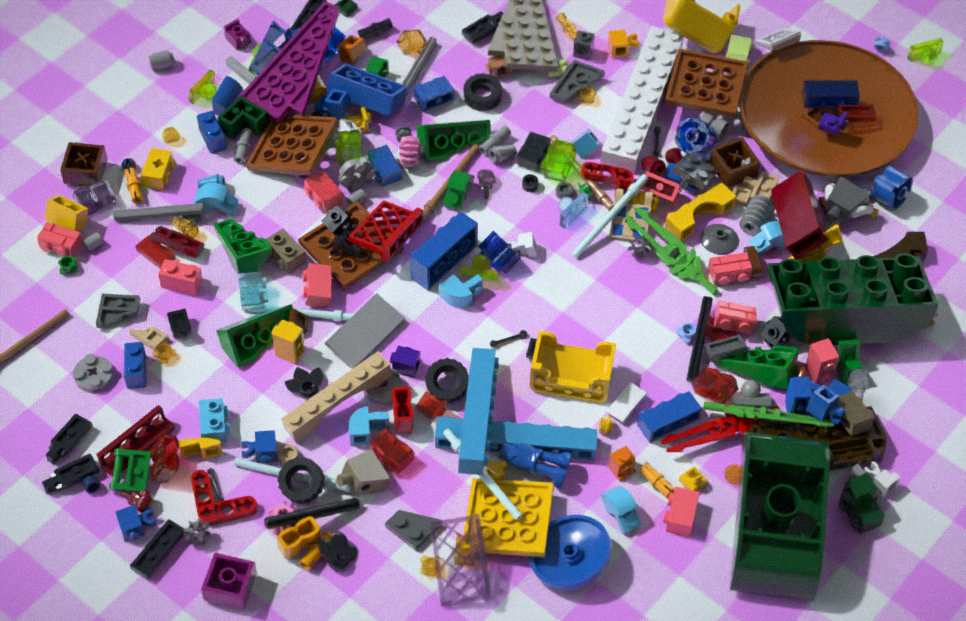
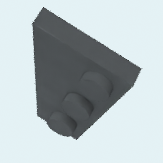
[549,59,605,104]

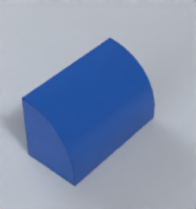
[212,75,244,116]

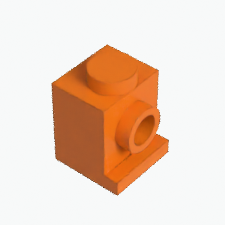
[337,35,366,64]
[608,445,636,482]

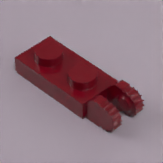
[150,226,205,259]

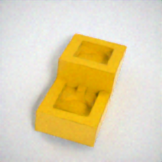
[177,438,223,459]

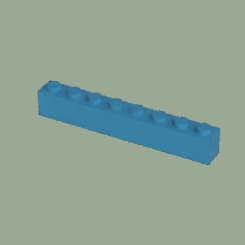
[458,348,499,475]
[435,416,598,460]

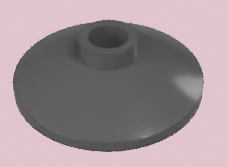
[701,224,738,254]

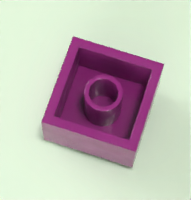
[201,552,257,610]

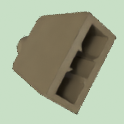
[337,449,390,495]

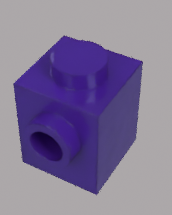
[390,345,421,378]

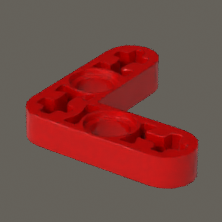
[580,161,633,203]
[191,470,258,525]

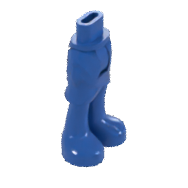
[498,443,572,489]

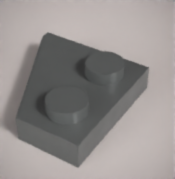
[385,510,442,551]

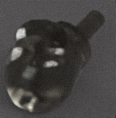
[477,169,497,199]

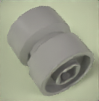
[696,112,729,143]

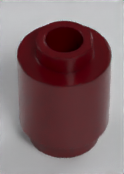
[641,155,666,177]

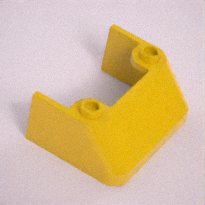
[663,0,741,54]

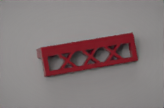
[96,405,175,478]

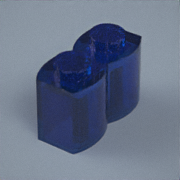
[478,230,521,274]

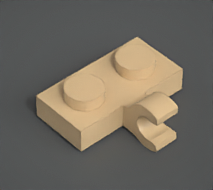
[742,171,779,201]

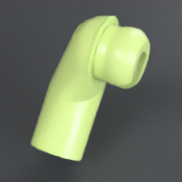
[547,59,569,78]

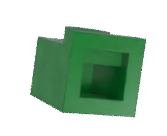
[365,56,389,78]

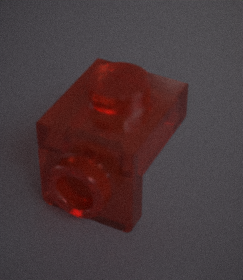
[414,391,447,422]

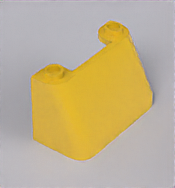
[529,331,617,403]

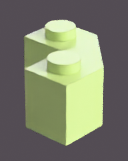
[726,34,755,70]

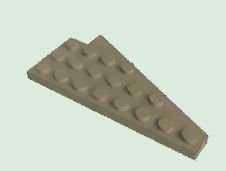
[487,0,558,71]

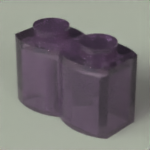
[72,181,116,215]

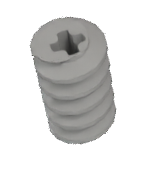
[739,195,773,236]

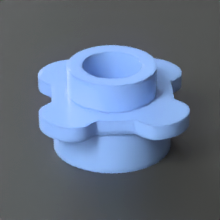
[874,37,891,52]
[676,323,696,343]

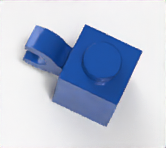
[806,385,846,424]
[241,430,277,463]
[115,505,157,542]

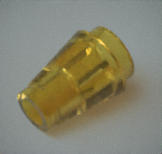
[172,216,199,238]

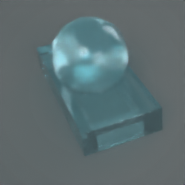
[558,192,588,229]

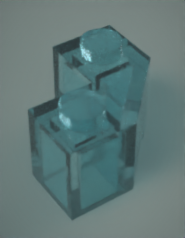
[238,272,268,311]

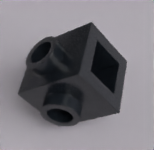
[321,205,355,235]
[760,316,791,347]

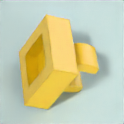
[485,459,508,480]
[679,467,708,491]

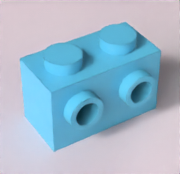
[199,398,230,443]

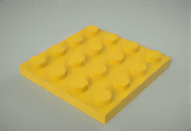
[461,478,554,557]

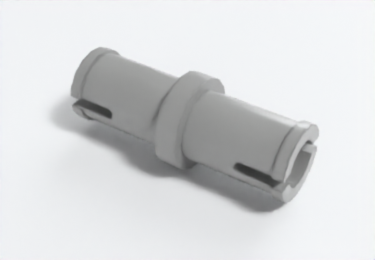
[479,125,511,156]
[234,128,253,164]

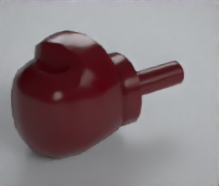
[665,148,683,164]
[120,489,154,513]

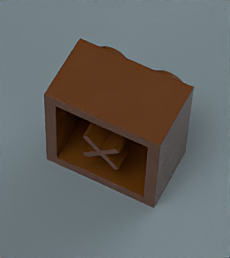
[709,137,761,187]
[60,142,108,187]

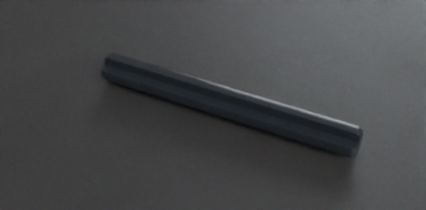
[686,296,713,383]
[264,498,360,529]

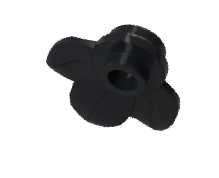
[285,367,323,399]
[318,531,357,571]

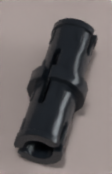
[357,18,393,39]

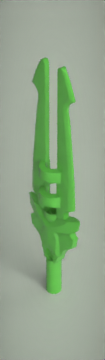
[626,208,718,295]
[703,401,834,427]

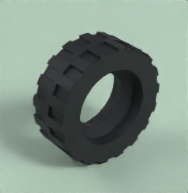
[463,73,502,111]
[426,358,469,403]
[277,457,325,504]

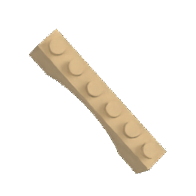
[281,351,393,443]

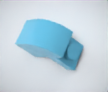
[193,183,239,216]
[749,221,786,256]
[439,274,483,308]
[349,406,389,445]
[600,486,642,534]

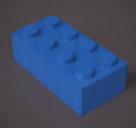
[326,63,408,116]
[410,211,478,291]

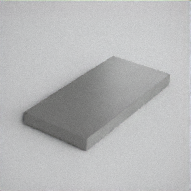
[325,293,405,369]

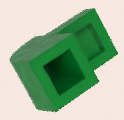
[443,170,475,210]
[836,339,864,386]

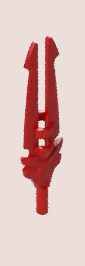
[661,405,780,452]

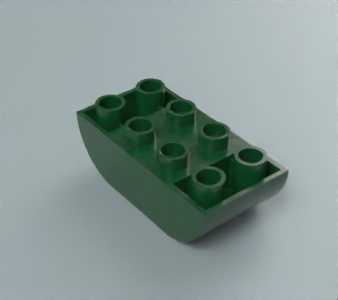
[767,253,938,345]
[729,432,830,601]

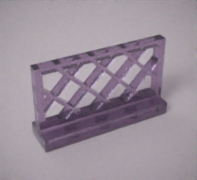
[430,514,492,606]

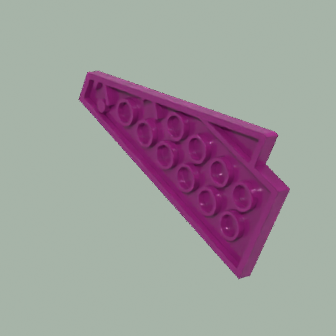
[238,1,340,122]

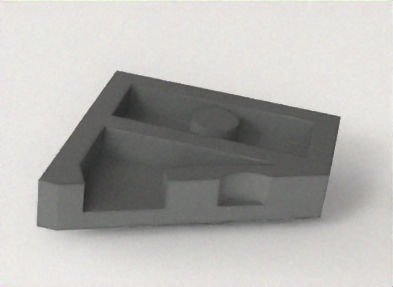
[96,293,141,328]

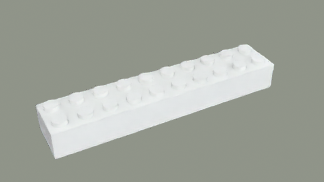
[600,26,684,174]

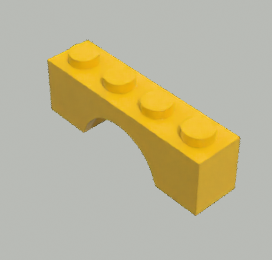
[665,183,737,241]

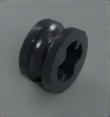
[522,174,539,192]

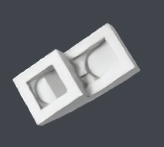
[607,383,647,424]

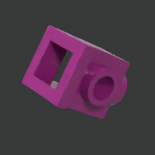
[223,19,251,50]

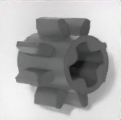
[627,234,650,258]
[184,519,210,546]

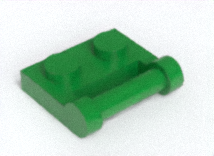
[109,449,151,493]

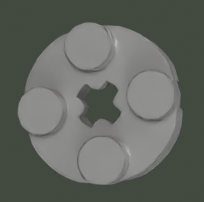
[338,157,375,191]
[73,354,113,392]
[364,368,402,405]

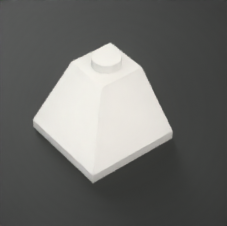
[755,28,801,51]

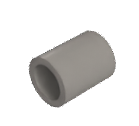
[346,189,367,206]
[82,232,104,252]

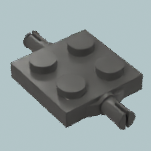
[672,153,718,190]

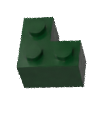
[217,95,269,139]
[839,473,885,534]

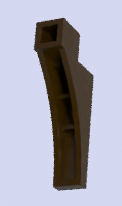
[873,231,928,261]

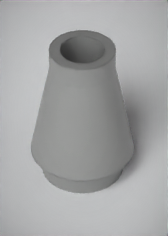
[489,145,517,163]

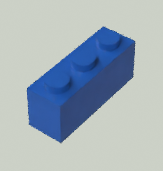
[637,391,702,443]

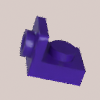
[818,112,848,136]

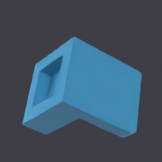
[571,128,600,158]

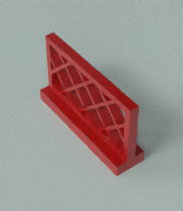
[348,200,423,262]

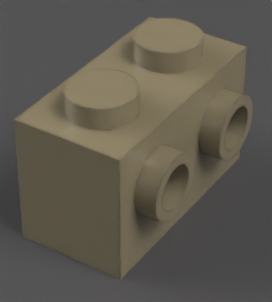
[266,228,307,274]

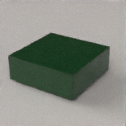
[334,0,358,17]

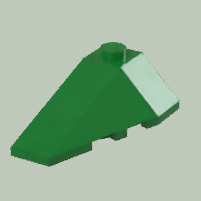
[416,120,491,161]
[213,219,272,278]
[216,304,293,367]
[712,346,799,389]

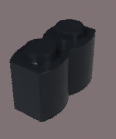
[517,131,553,171]

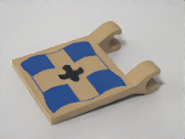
[609,189,653,241]

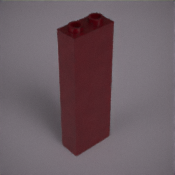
[770,170,829,260]

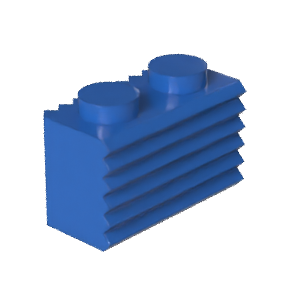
[414,75,455,111]
[197,110,227,154]
[367,144,402,187]
[124,342,147,389]
[785,376,812,416]

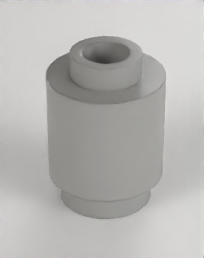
[148,50,175,70]

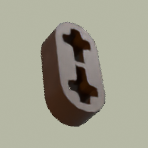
[743,246,762,278]

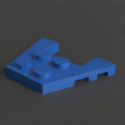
[249,20,323,75]

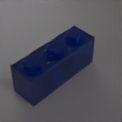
[802,80,860,108]

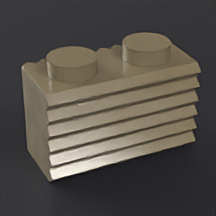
[836,391,874,437]

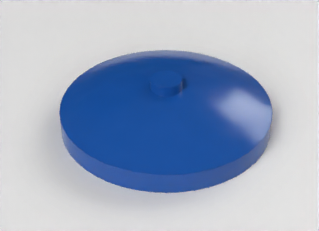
[529,515,612,590]

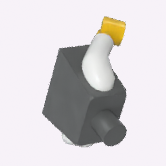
[825,177,879,221]

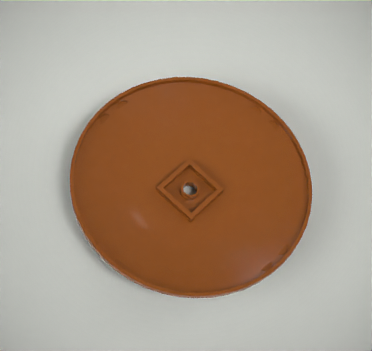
[739,40,919,177]

